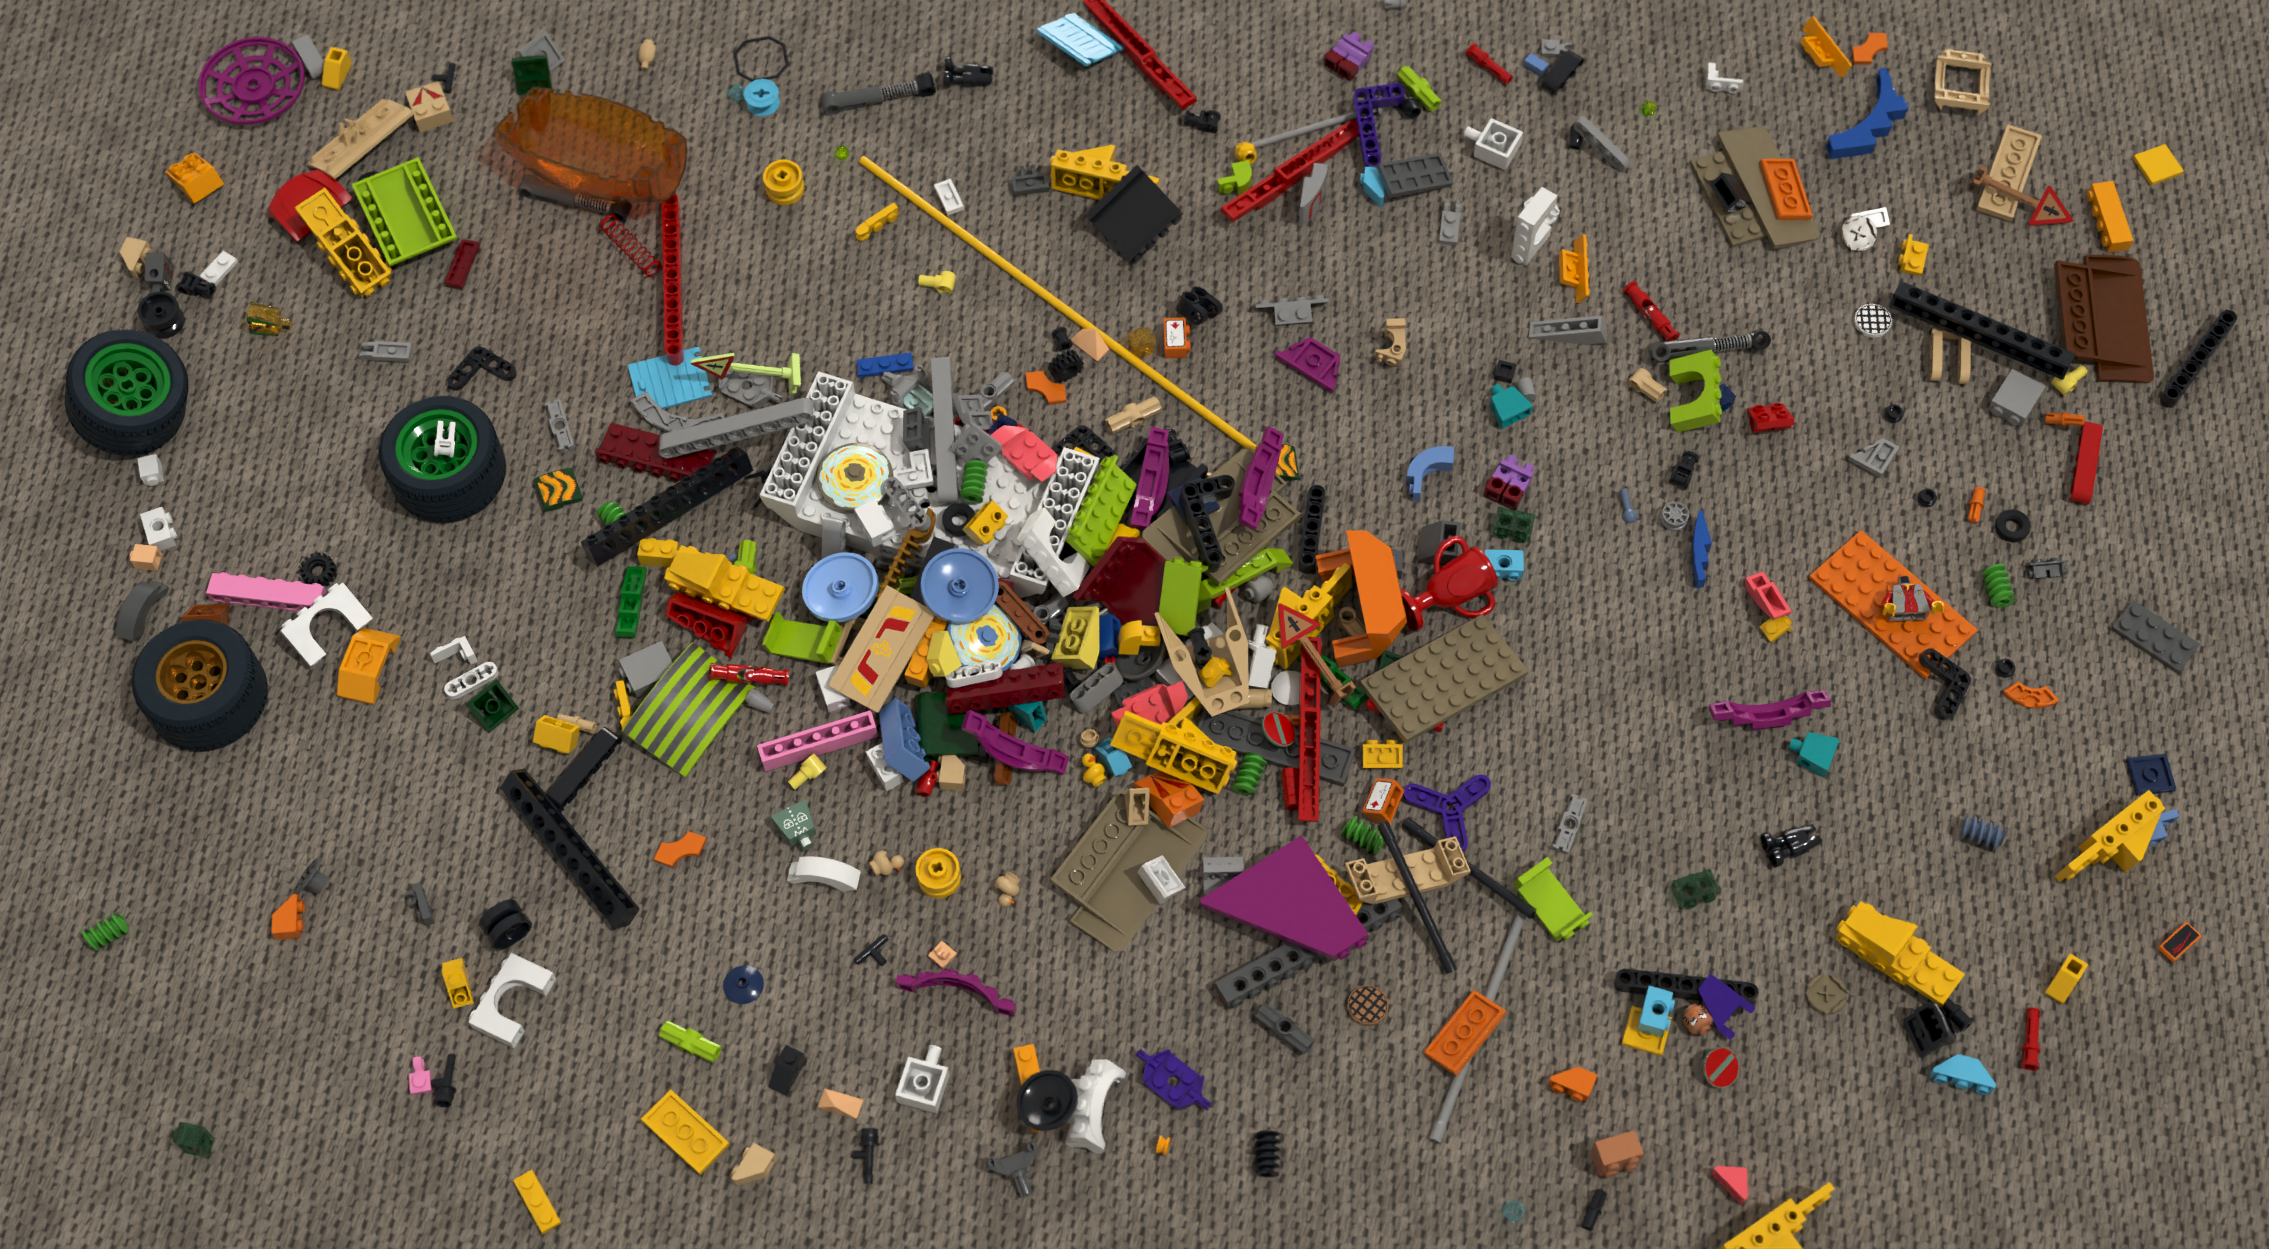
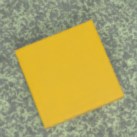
[2133,144,2184,185]
[1621,1006,1672,1056]

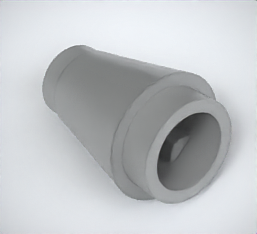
[745,688,775,714]

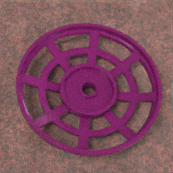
[198,37,305,125]

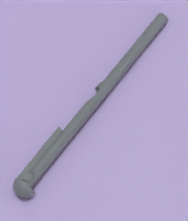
[1252,107,1383,149]

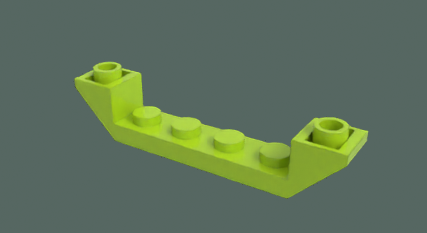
[1196,548,1293,615]

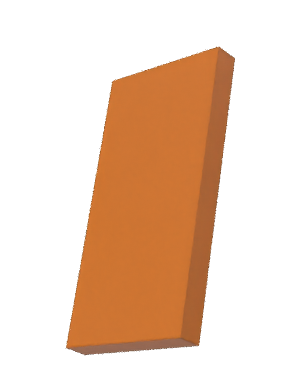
[1759,159,1813,220]
[1424,990,1507,1076]

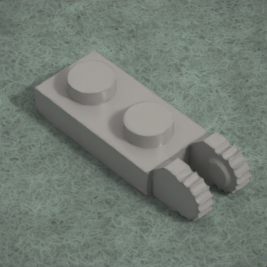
[1439,199,1461,246]
[359,341,413,362]

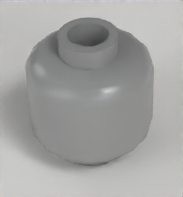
[1244,575,1273,603]

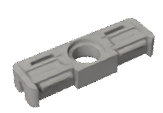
[545,399,575,453]
[1552,794,1587,855]

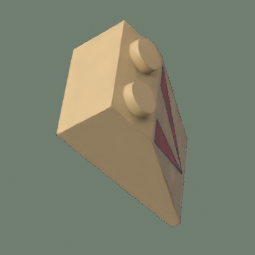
[405,81,454,133]

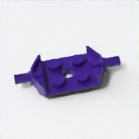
[1135,1049,1212,1111]

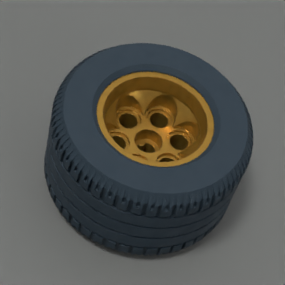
[131,619,268,751]

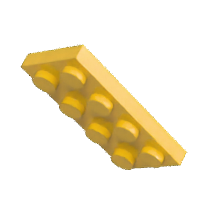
[641,1089,730,1175]

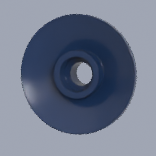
[723,966,764,1004]

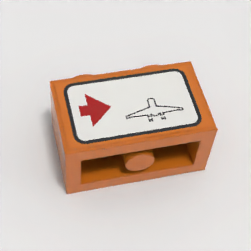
[1164,318,1190,358]
[1362,778,1405,824]

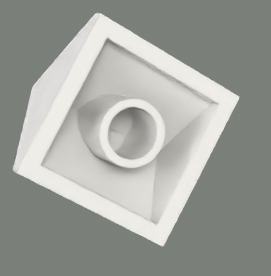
[1137,855,1185,905]

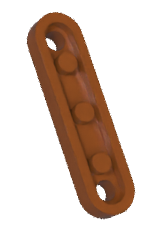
[995,581,1049,644]
[993,711,1017,786]

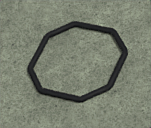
[733,36,789,82]

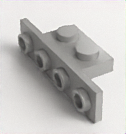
[1255,295,1329,325]

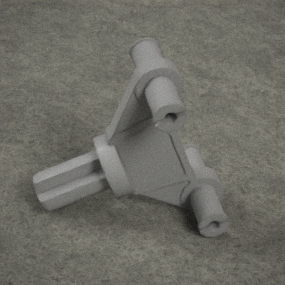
[882,365,931,409]

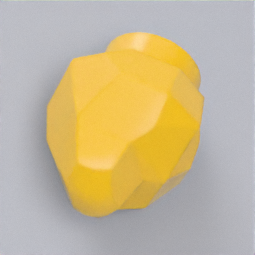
[1235,142,1257,164]

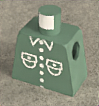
[771,799,816,850]

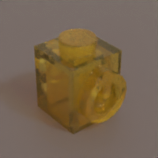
[1127,327,1157,357]

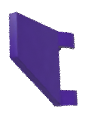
[1698,973,1755,1040]

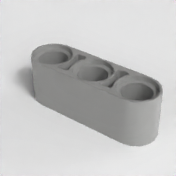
[291,34,324,79]
[822,516,846,559]
[1070,663,1123,713]

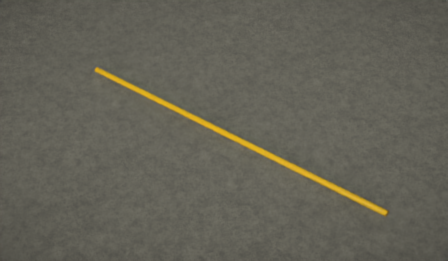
[859,156,1257,452]

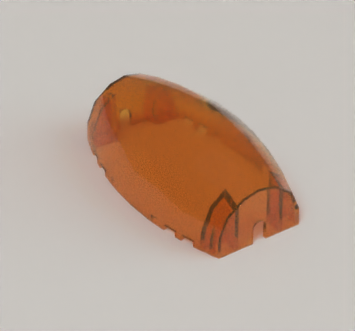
[494,87,688,203]

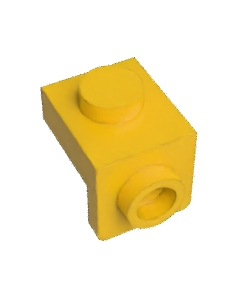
[1759,615,1793,642]
[1198,657,1234,688]

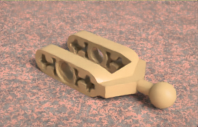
[1929,327,1971,385]

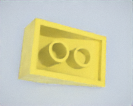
[1051,606,1100,669]

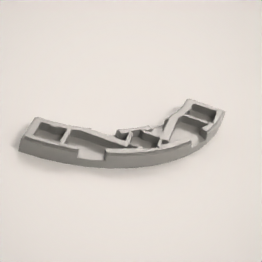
[631,392,725,433]

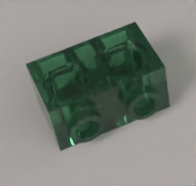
[1492,507,1535,543]
[1670,869,1720,909]
[173,1122,215,1158]

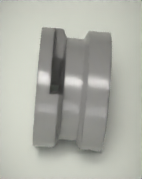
[1661,502,1689,531]

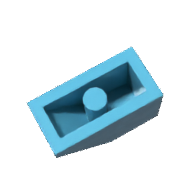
[1360,167,1385,207]
[1093,737,1132,776]

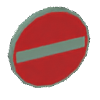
[1261,711,1296,747]
[1703,1047,1740,1089]

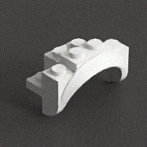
[1065,1060,1126,1154]

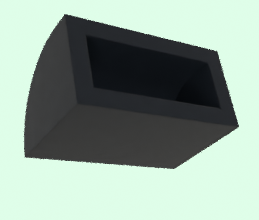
[1710,173,1752,212]

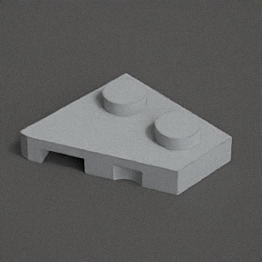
[1849,438,1900,478]

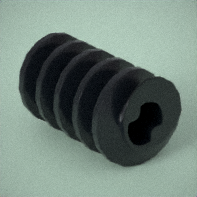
[1253,1130,1281,1177]

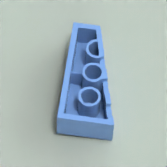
[879,698,930,782]

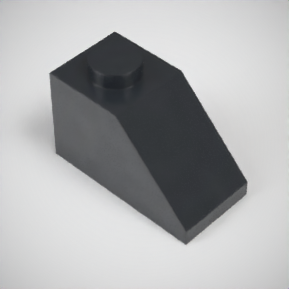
[768,1045,807,1096]

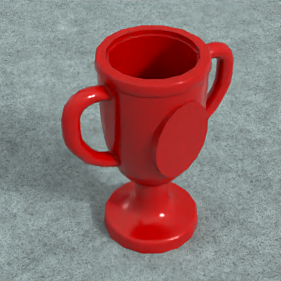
[1400,536,1498,632]

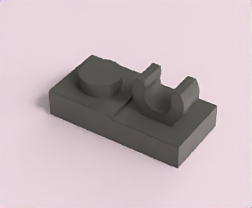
[405,882,435,926]

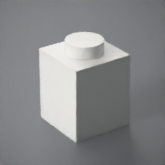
[137,454,164,486]

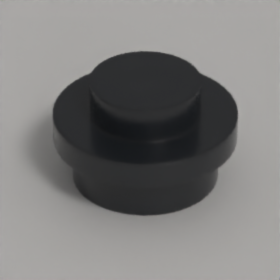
[1884,404,1904,423]
[1917,489,1937,507]
[1995,659,2016,678]

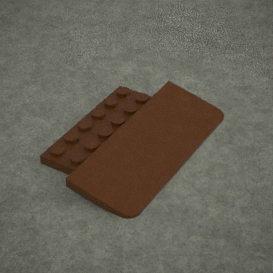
[2054,254,2154,383]

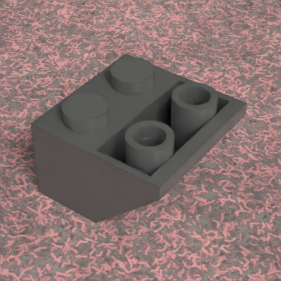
[1418,520,1461,565]

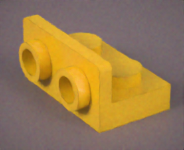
[1897,234,1929,277]
[1362,740,1403,768]

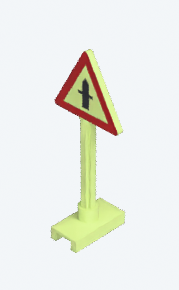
[691,353,801,394]

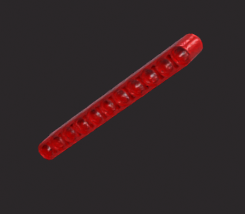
[662,193,684,366]

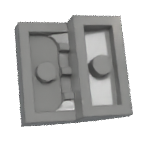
[953,395,994,430]

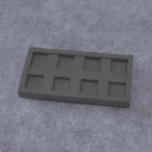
[1376,153,1454,198]
[2111,600,2200,673]

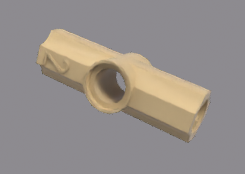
[1105,397,1162,434]

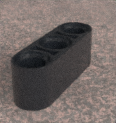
[1541,50,1584,95]

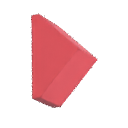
[1711,1166,1748,1205]

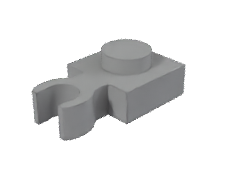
[1541,39,1572,57]

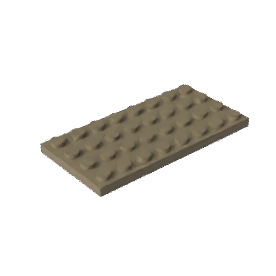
[1359,614,1529,744]

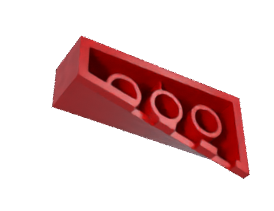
[666,592,748,658]

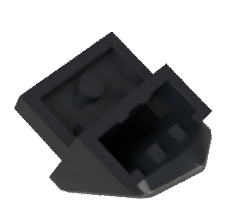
[1903,1001,1956,1057]

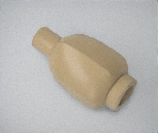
[638,39,656,71]

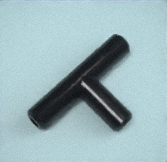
[432,62,456,94]
[854,934,889,966]

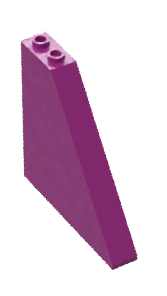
[1199,835,1369,961]

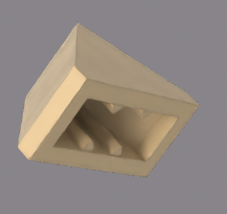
[1124,788,1150,826]

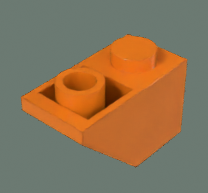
[271,894,305,940]
[1548,1066,1598,1102]

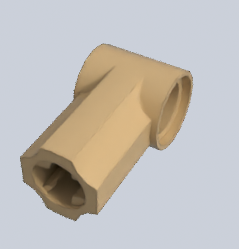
[1627,368,1667,403]
[1337,607,1366,637]

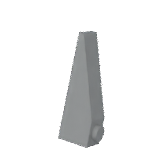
[1529,315,1607,344]

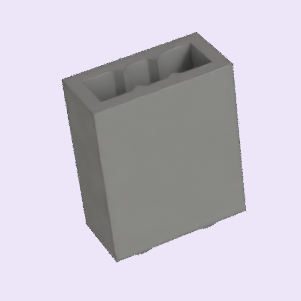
[1988,369,2046,427]
[618,641,673,698]

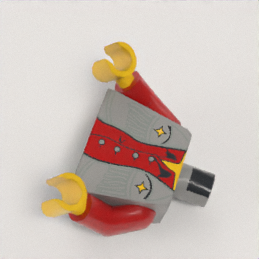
[1881,576,1944,622]

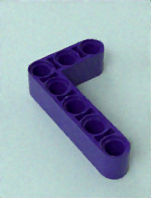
[1353,83,1405,169]

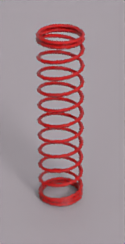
[600,215,662,277]

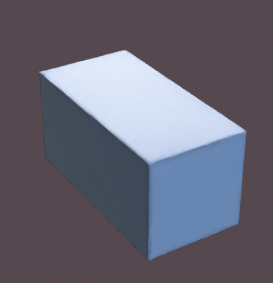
[1524,53,1549,77]

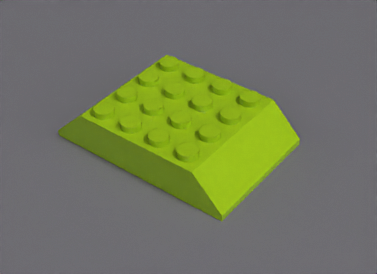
[352,157,458,266]

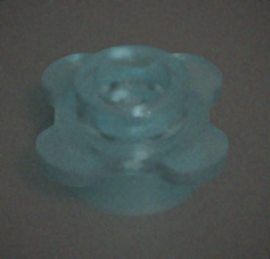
[727,83,746,101]

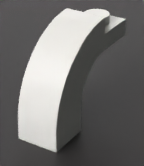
[787,856,861,892]

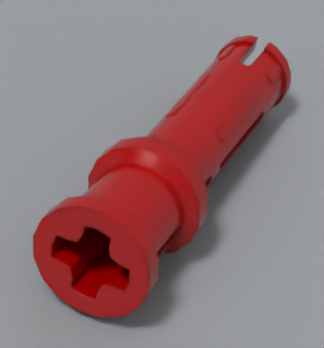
[1465,43,1513,85]
[2020,1007,2041,1071]

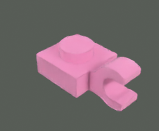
[409,1056,432,1095]

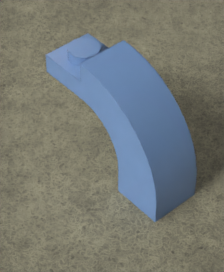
[1406,446,1454,502]

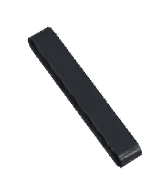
[2160,310,2237,408]
[1614,969,1759,1004]

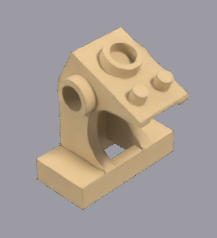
[1374,318,1406,366]

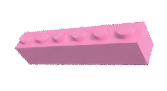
[206,572,328,614]
[757,710,878,772]

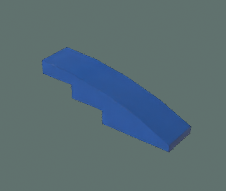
[1691,510,1712,588]

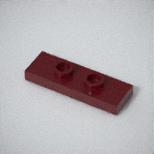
[444,239,480,290]

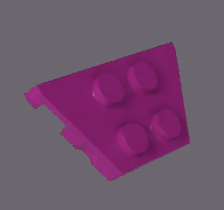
[1275,337,1340,394]

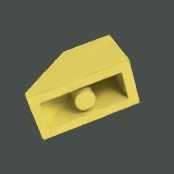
[926,631,962,677]

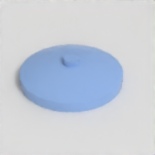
[802,552,879,623]

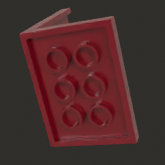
[1072,536,1167,626]

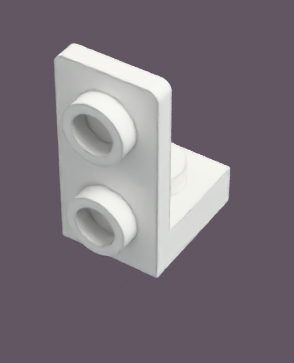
[1705,63,1743,93]
[430,636,478,665]

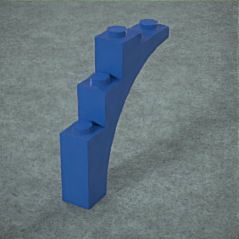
[1826,68,1908,159]

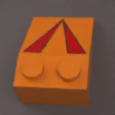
[1133,770,1205,828]

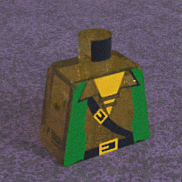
[246,301,292,336]

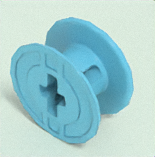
[744,79,780,116]

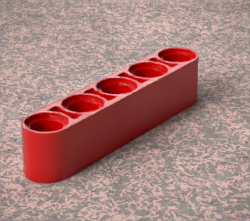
[2069,421,2103,505]

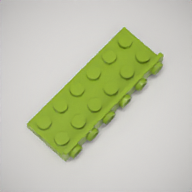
[1065,454,1137,567]

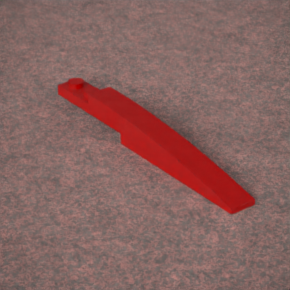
[1083,0,1197,110]
[1220,119,1364,223]
[1298,637,1321,822]

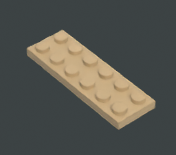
[1976,124,2042,222]

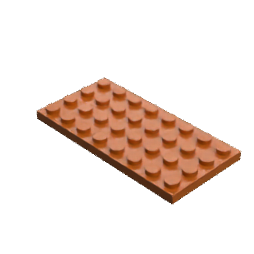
[1809,530,1978,680]

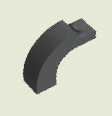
[116,581,169,641]

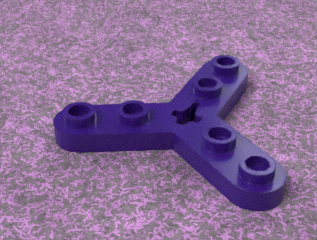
[1403,775,1491,853]

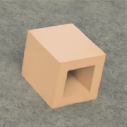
[130,544,162,571]

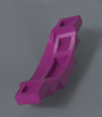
[1238,426,1284,530]
[1130,427,1169,530]
[1709,690,1831,730]
[962,710,1069,775]
[895,969,1016,1017]

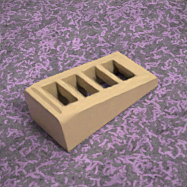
[1019,639,1049,660]

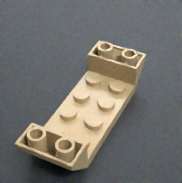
[1345,836,1471,905]

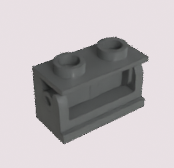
[903,407,929,452]

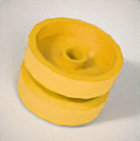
[763,160,804,205]
[915,848,961,899]

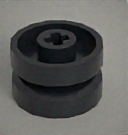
[137,291,185,339]
[479,899,532,950]

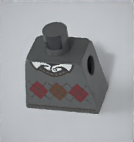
[145,253,175,293]

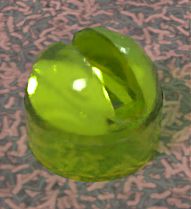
[1642,101,1657,116]
[835,145,849,160]

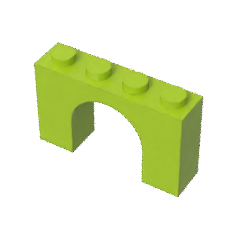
[1670,350,1722,432]

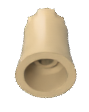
[1233,686,1272,710]

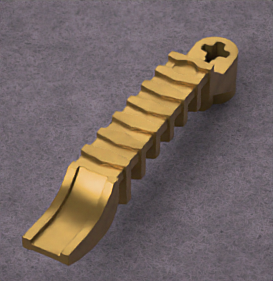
[875,508,936,600]

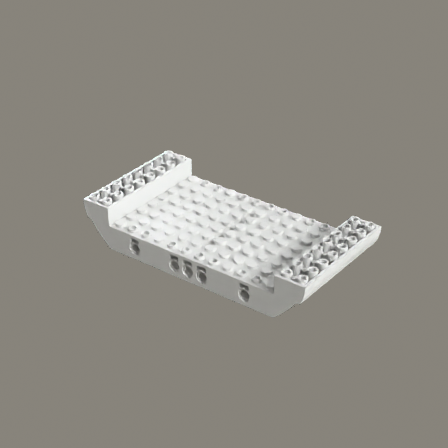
[760,371,1100,598]

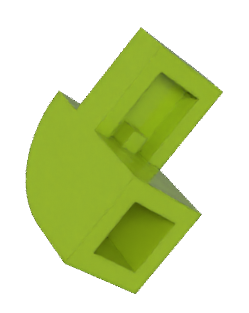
[1217,160,1252,196]

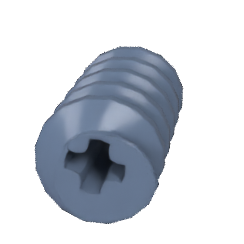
[1961,814,2007,850]

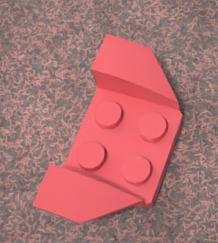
[990,425,1058,482]
[1111,680,1188,727]

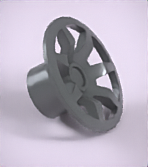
[294,857,329,895]

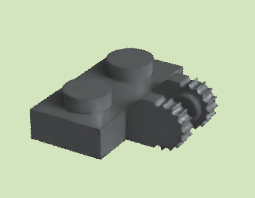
[1011,164,1049,196]
[1042,618,1062,661]

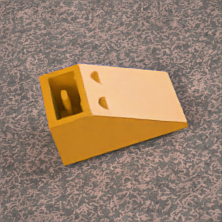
[165,153,224,204]

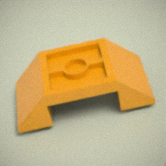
[337,628,401,705]

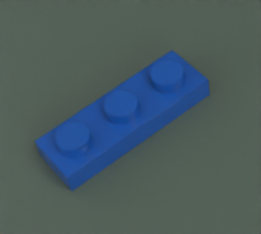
[857,352,914,378]

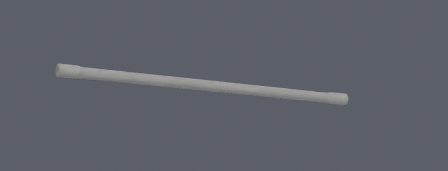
[1429,897,1526,1144]

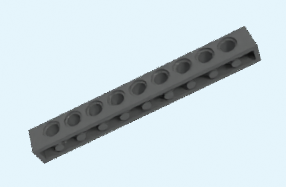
[1215,899,1402,1009]

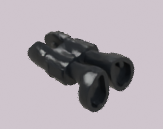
[943,57,993,87]
[1760,824,1822,867]

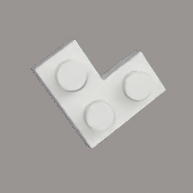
[893,449,934,490]

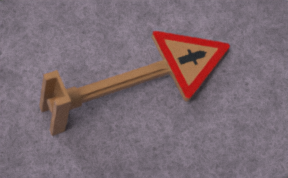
[1969,166,2073,225]
[1278,603,1356,708]

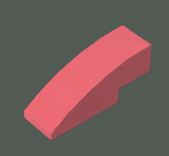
[1745,572,1791,620]

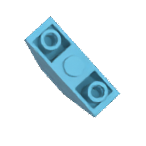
[1929,1054,1996,1095]

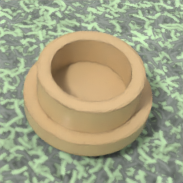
[1080,729,1100,748]

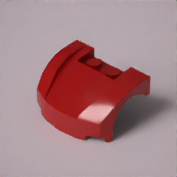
[267,170,353,243]

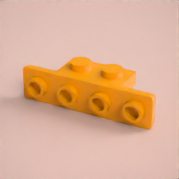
[1800,16,1852,78]
[1559,234,1590,303]

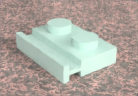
[903,384,934,416]

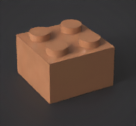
[1590,1130,1644,1178]

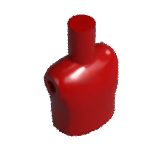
[914,760,938,797]

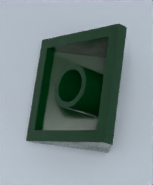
[465,678,519,733]

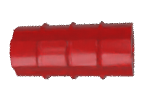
[1281,767,1298,811]

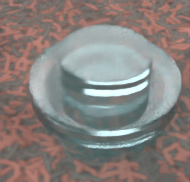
[1503,1200,1525,1222]

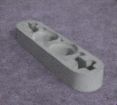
[1573,116,1630,172]
[883,477,931,531]

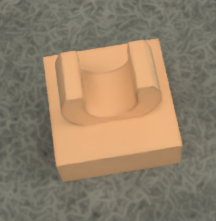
[928,941,957,969]

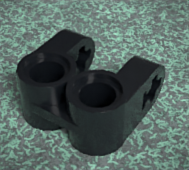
[1176,286,1223,325]

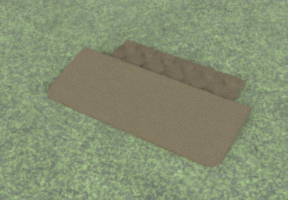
[1690,127,1820,249]
[1142,449,1301,586]
[1050,788,1207,952]

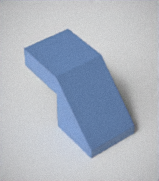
[2148,809,2180,846]

